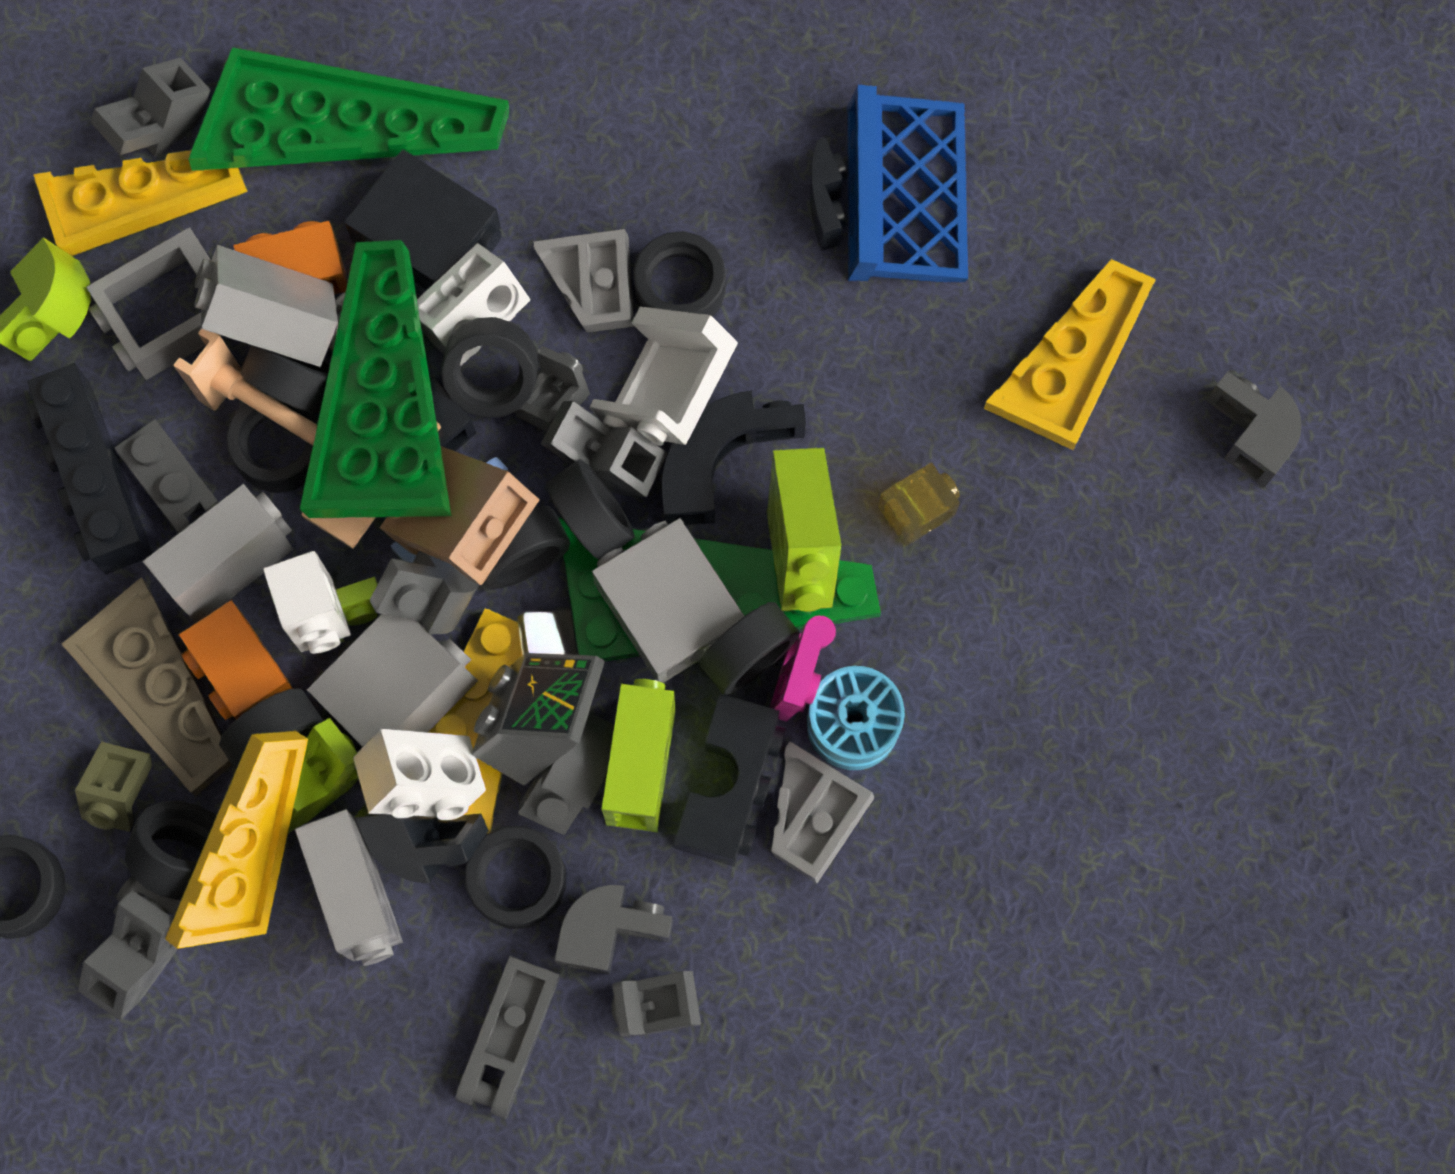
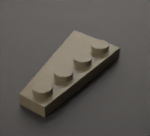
[62,577,232,796]

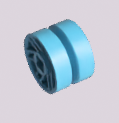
[807,666,905,770]

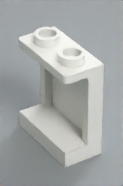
[589,307,738,446]

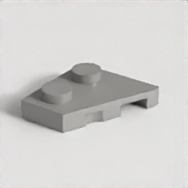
[534,229,634,333]
[772,742,874,884]

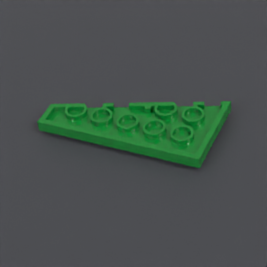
[188,47,509,171]
[300,240,452,518]
[558,518,881,662]

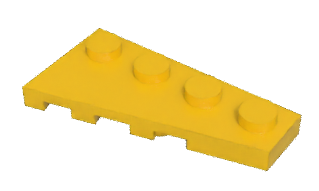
[33,150,248,256]
[984,259,1156,450]
[428,608,532,834]
[165,731,308,949]

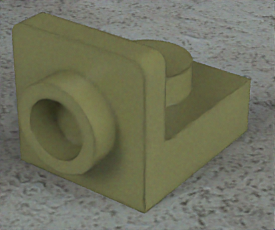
[75,742,152,832]

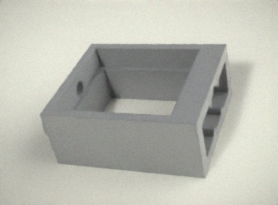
[87,227,222,380]

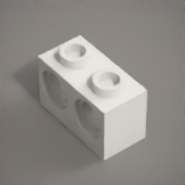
[417,243,530,366]
[263,551,351,654]
[353,729,486,820]

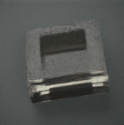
[517,610,577,655]

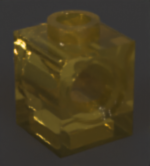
[878,462,960,547]

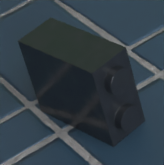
[344,149,502,290]

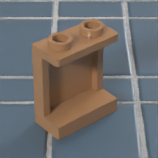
[380,446,539,585]

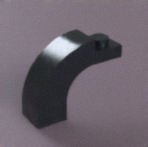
[662,390,806,526]

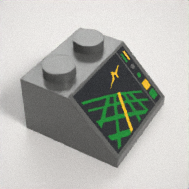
[471,652,605,785]

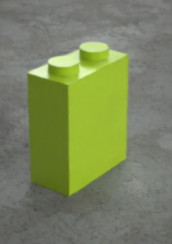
[767,448,841,612]
[602,679,676,833]

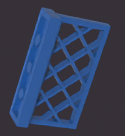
[847,85,968,282]

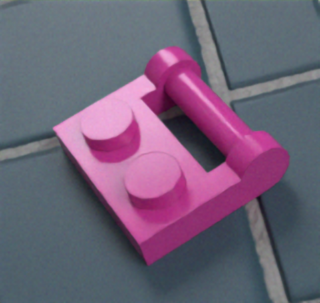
[769,615,836,722]

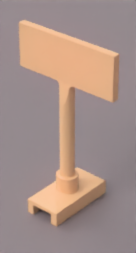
[173,329,441,549]

